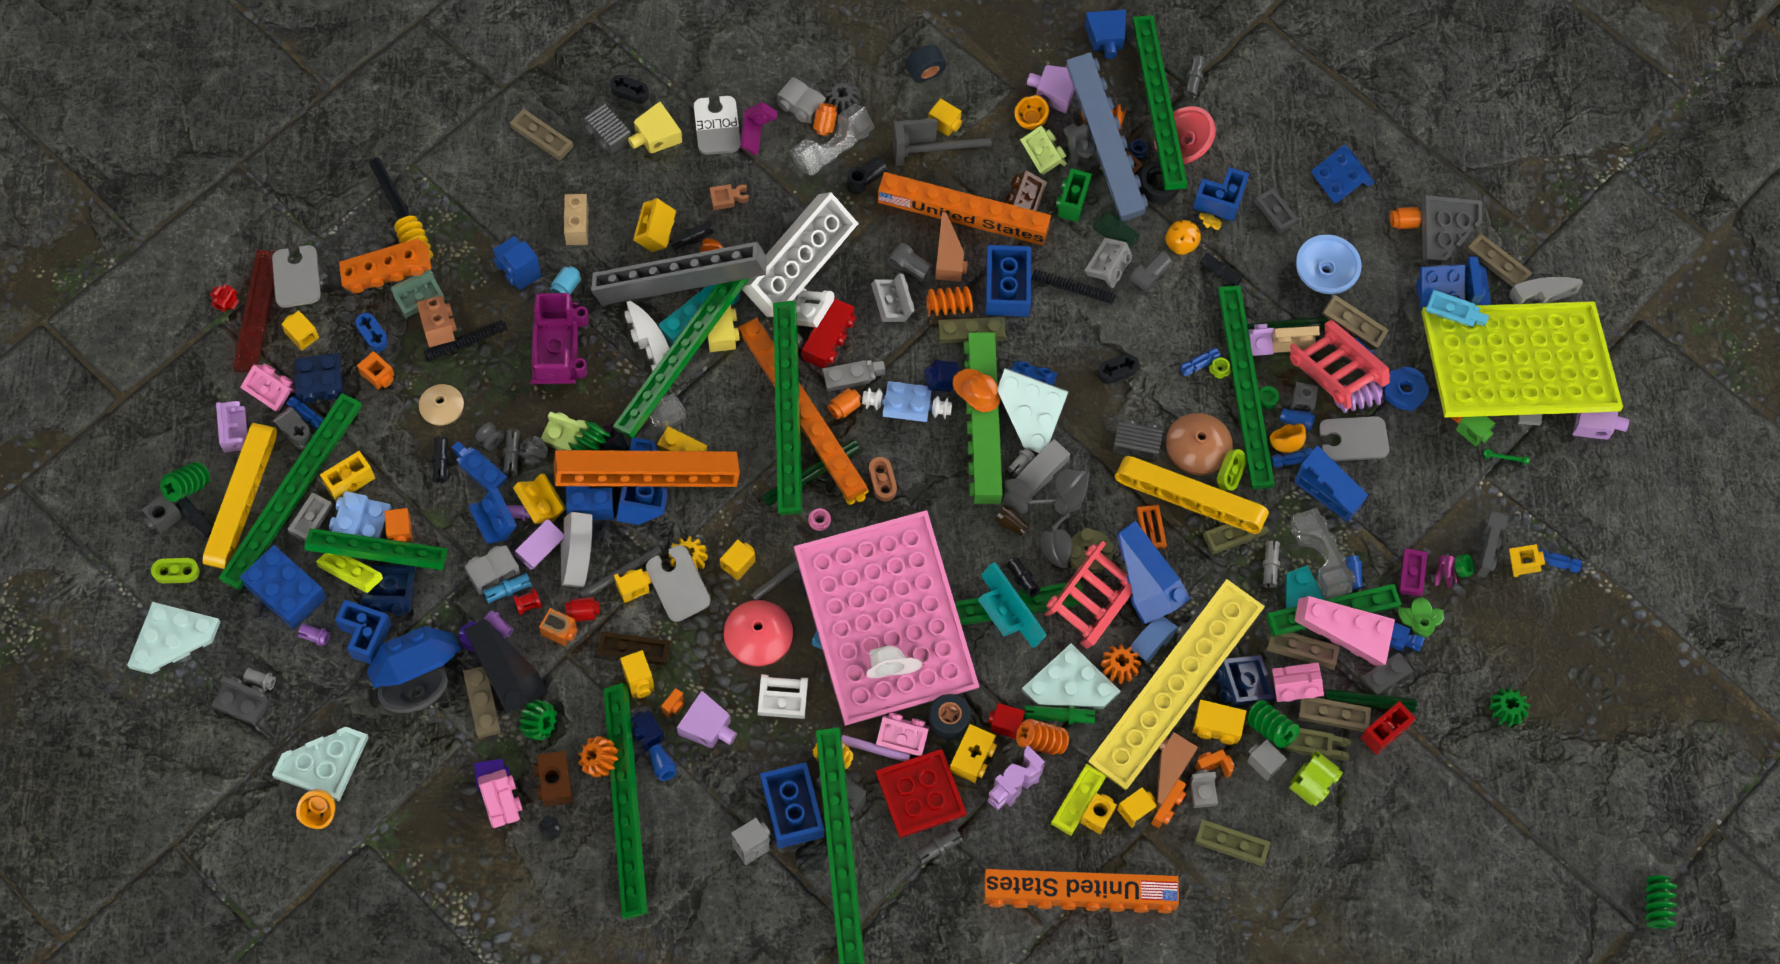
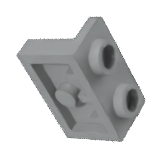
[1084,238,1132,288]

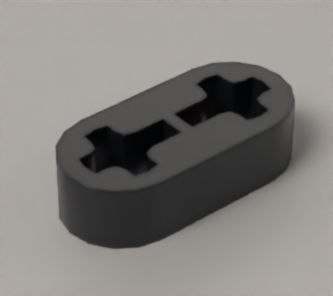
[610,75,649,104]
[1098,354,1139,384]

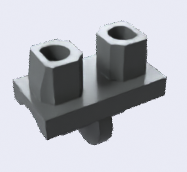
[1064,123,1095,164]

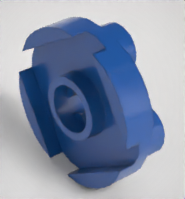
[1383,367,1429,411]

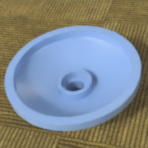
[1296,235,1362,294]

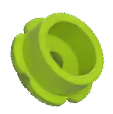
[1209,357,1231,379]

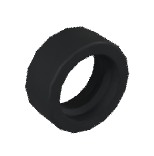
[1139,161,1179,204]

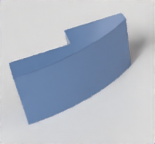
[1131,616,1179,663]

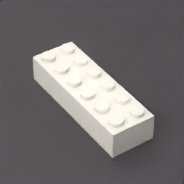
[742,192,858,317]

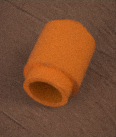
[813,103,837,136]
[1390,207,1422,229]
[827,388,861,420]

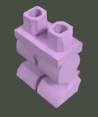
[988,745,1045,811]

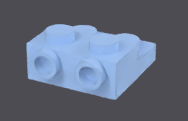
[329,491,392,539]

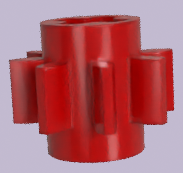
[209,284,239,312]

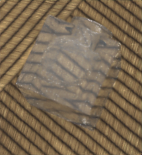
[650,393,687,432]

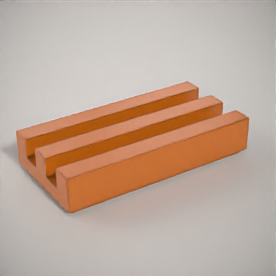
[1136,505,1167,550]

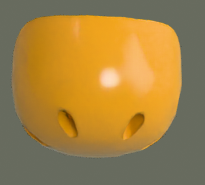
[1015,95,1049,130]
[1165,220,1201,255]
[1270,423,1306,453]
[296,789,336,829]

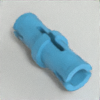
[483,573,532,604]

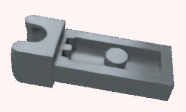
[1477,511,1508,578]

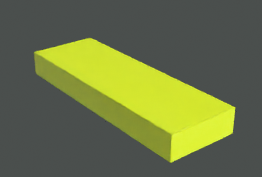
[316,553,383,593]
[1051,764,1107,836]

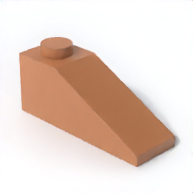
[935,212,968,282]
[1155,733,1198,810]

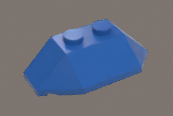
[367,626,461,688]

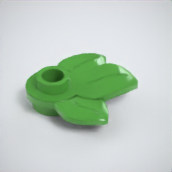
[1397,597,1444,638]

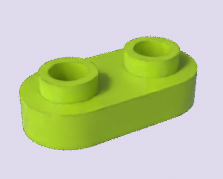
[1217,449,1246,491]
[151,558,200,583]

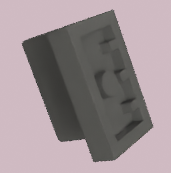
[893,118,937,166]

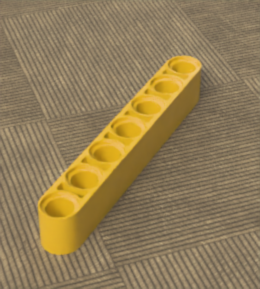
[203,423,277,569]
[1115,456,1269,534]

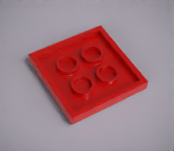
[875,749,967,839]

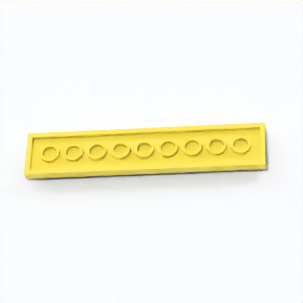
[1088,579,1265,791]

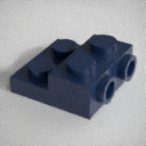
[294,353,344,403]
[362,565,416,616]
[1213,655,1276,708]

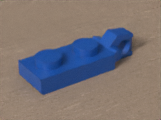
[451,441,508,491]

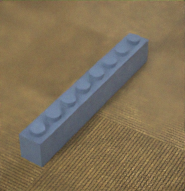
[1067,52,1148,222]

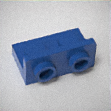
[1465,257,1491,305]
[468,488,517,544]

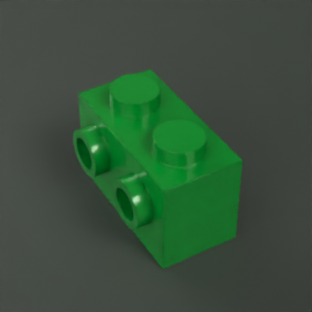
[1055,168,1092,222]

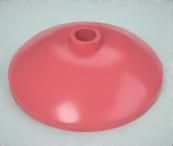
[1155,106,1216,164]
[724,600,793,667]

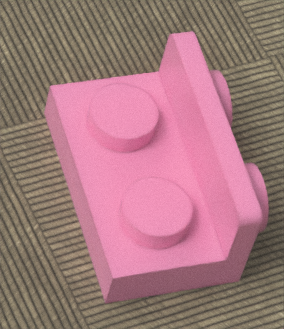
[240,363,296,411]
[876,712,930,756]

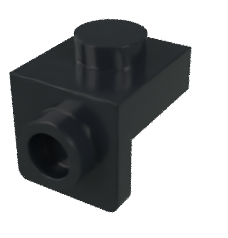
[598,423,630,451]

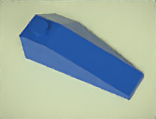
[616,438,668,525]
[1117,521,1190,624]

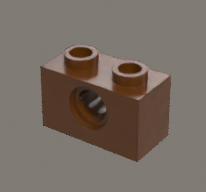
[533,751,573,807]

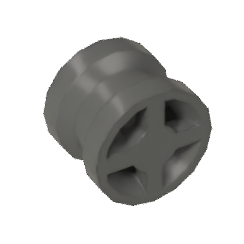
[475,422,504,451]

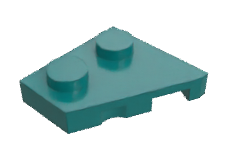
[1285,565,1325,609]

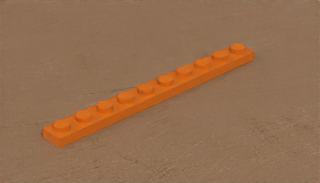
[738,318,867,501]

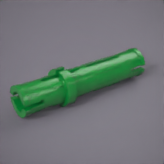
[1024,705,1095,725]

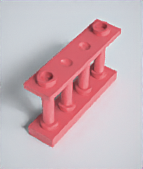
[1290,319,1390,409]
[1044,541,1132,649]

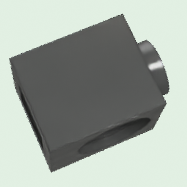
[1289,382,1319,414]
[142,494,183,534]

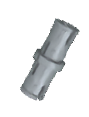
[1262,541,1281,588]

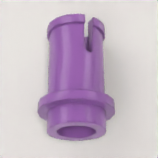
[507,505,531,521]
[484,611,514,639]
[298,623,330,646]

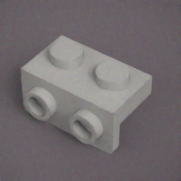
[871,274,914,322]

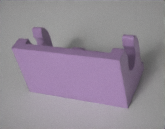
[216,401,248,453]
[514,519,564,570]

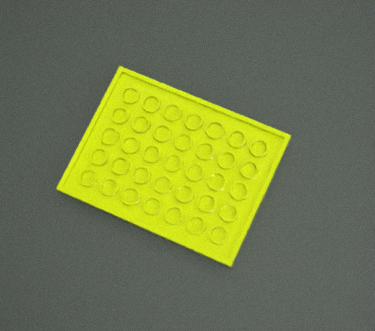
[1421,302,1623,418]

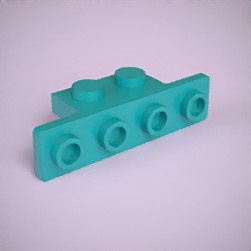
[978,562,1046,648]

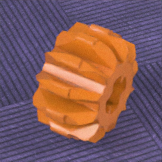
[1101,643,1141,684]
[578,736,619,777]

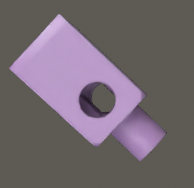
[1027,65,1074,113]
[1573,412,1629,440]
[677,691,737,748]

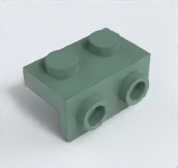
[391,270,445,318]

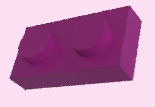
[1398,548,1428,597]

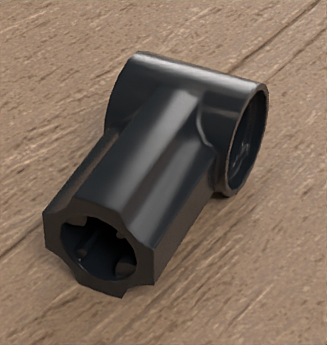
[847,156,888,194]

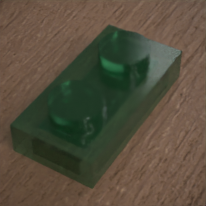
[1093,210,1140,249]

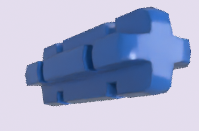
[1180,348,1221,376]
[286,396,324,430]
[1270,448,1313,468]
[1538,549,1582,573]

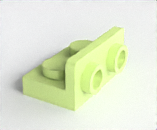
[1020,126,1067,175]
[541,412,588,450]

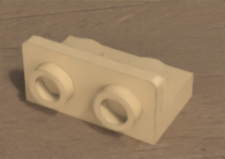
[1272,326,1320,353]

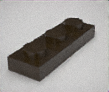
[597,631,671,666]

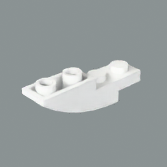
[624,301,669,372]

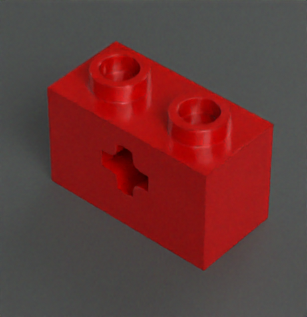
[1361,701,1416,756]

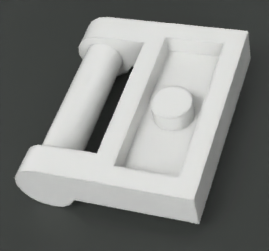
[794,288,834,327]
[758,674,808,719]

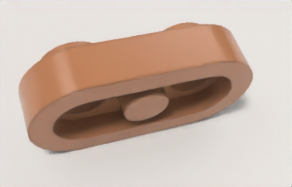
[869,457,897,501]

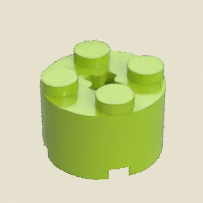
[1288,750,1343,806]

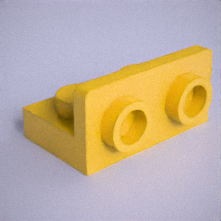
[513,473,566,524]

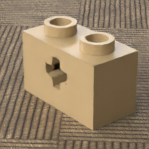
[564,194,589,245]

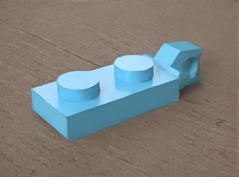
[1425,290,1489,327]

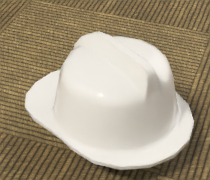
[866,646,922,678]

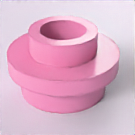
[808,508,831,531]

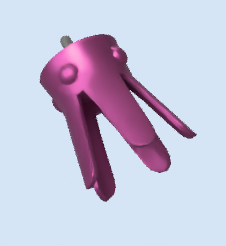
[1434,553,1457,588]

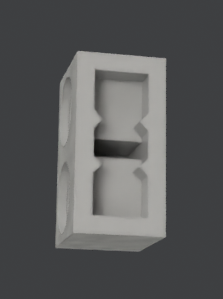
[731,818,771,865]

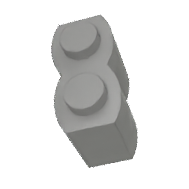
[777,77,826,124]
[465,545,520,595]

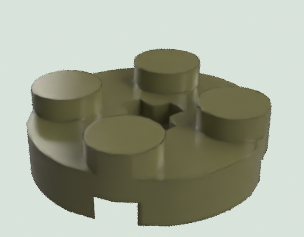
[1069,528,1113,574]

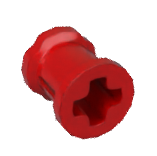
[513,589,542,616]

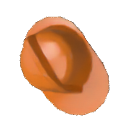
[952,369,1001,412]

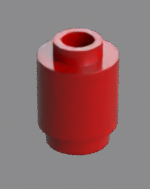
[565,597,600,622]

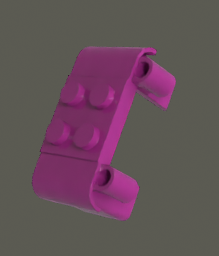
[531,293,589,384]

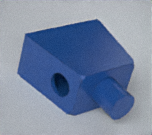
[1084,10,1126,59]

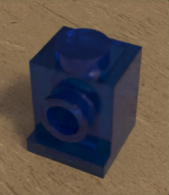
[631,710,665,752]

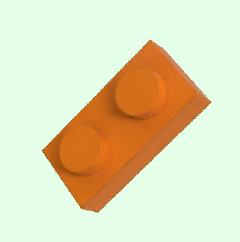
[1151,779,1187,829]

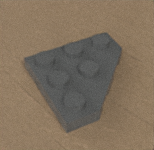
[1421,195,1482,262]

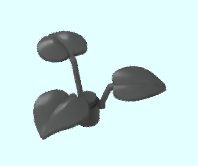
[1002,469,1089,568]

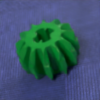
[1489,686,1530,727]
[519,700,557,741]

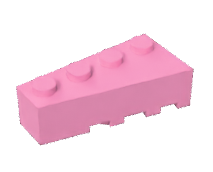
[1294,596,1395,666]

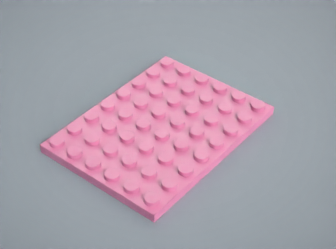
[794,510,979,726]

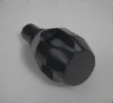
[538,816,562,841]

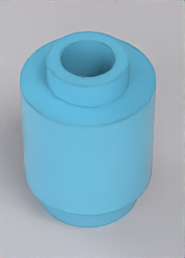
[550,266,581,295]

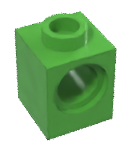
[1456,416,1495,447]

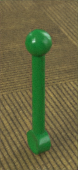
[1483,449,1530,465]

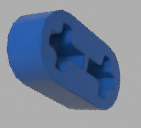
[355,313,388,352]

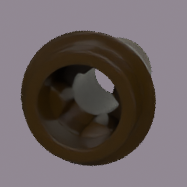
[994,505,1029,536]

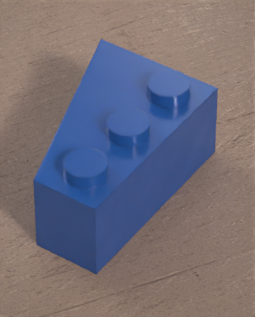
[1294,445,1368,522]

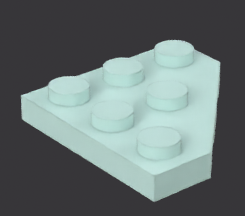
[997,368,1069,453]
[127,602,220,674]
[1021,644,1121,709]
[272,727,369,801]

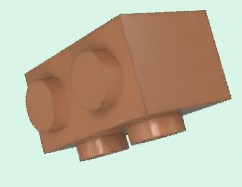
[417,296,457,347]

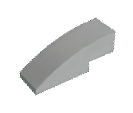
[1509,277,1583,304]
[1016,439,1070,499]
[561,512,592,588]

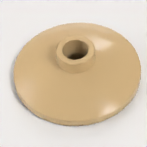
[419,384,464,426]

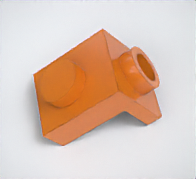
[1195,749,1234,778]

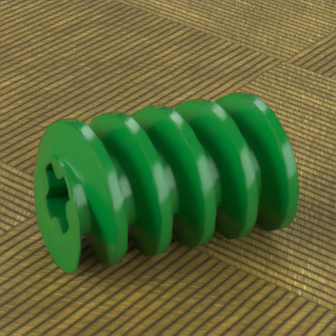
[563,421,611,451]
[160,462,210,502]
[1247,700,1300,748]
[1645,875,1677,929]

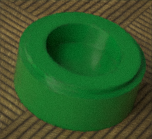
[1259,386,1280,409]
[1455,554,1474,578]

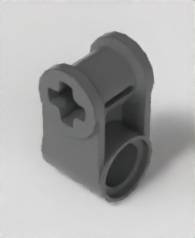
[272,406,313,450]

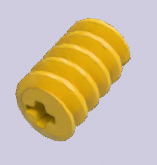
[394,216,433,259]

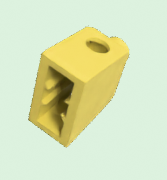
[628,102,682,153]

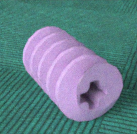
[1334,381,1383,413]

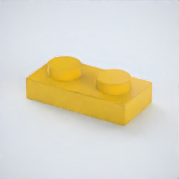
[657,426,708,451]

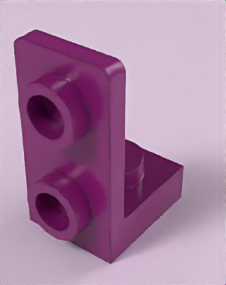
[740,102,777,155]

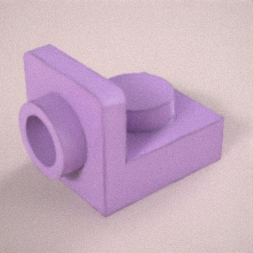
[1248,324,1274,356]

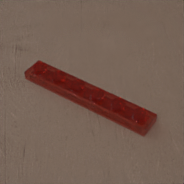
[233,250,276,373]

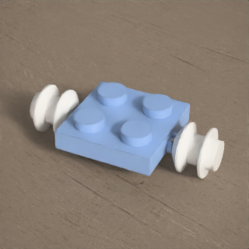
[862,381,952,422]

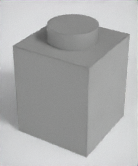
[1247,740,1287,781]

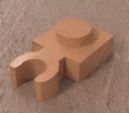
[710,184,749,210]

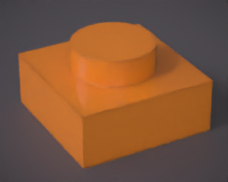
[661,688,685,719]

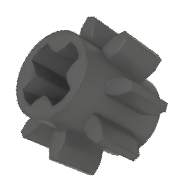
[519,436,548,465]

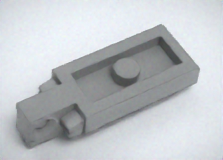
[822,360,885,392]

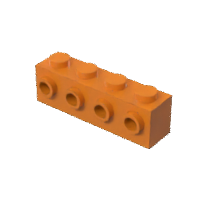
[339,238,431,293]

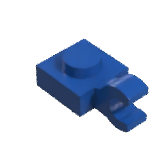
[1389,622,1425,652]

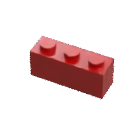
[802,298,856,369]

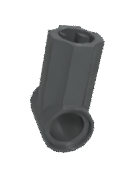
[887,243,933,282]
[1130,250,1172,293]

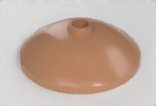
[1166,413,1233,476]

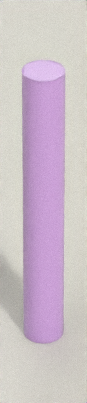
[842,735,911,762]

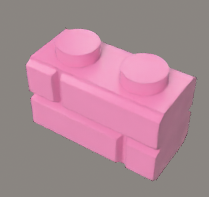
[1272,662,1324,702]
[477,769,523,828]

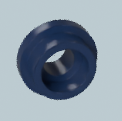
[1128,139,1149,160]

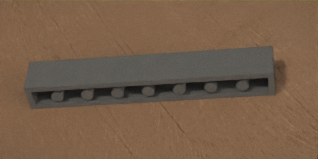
[591,242,767,305]

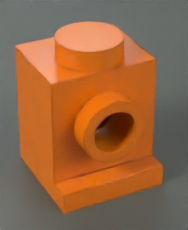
[357,351,394,390]

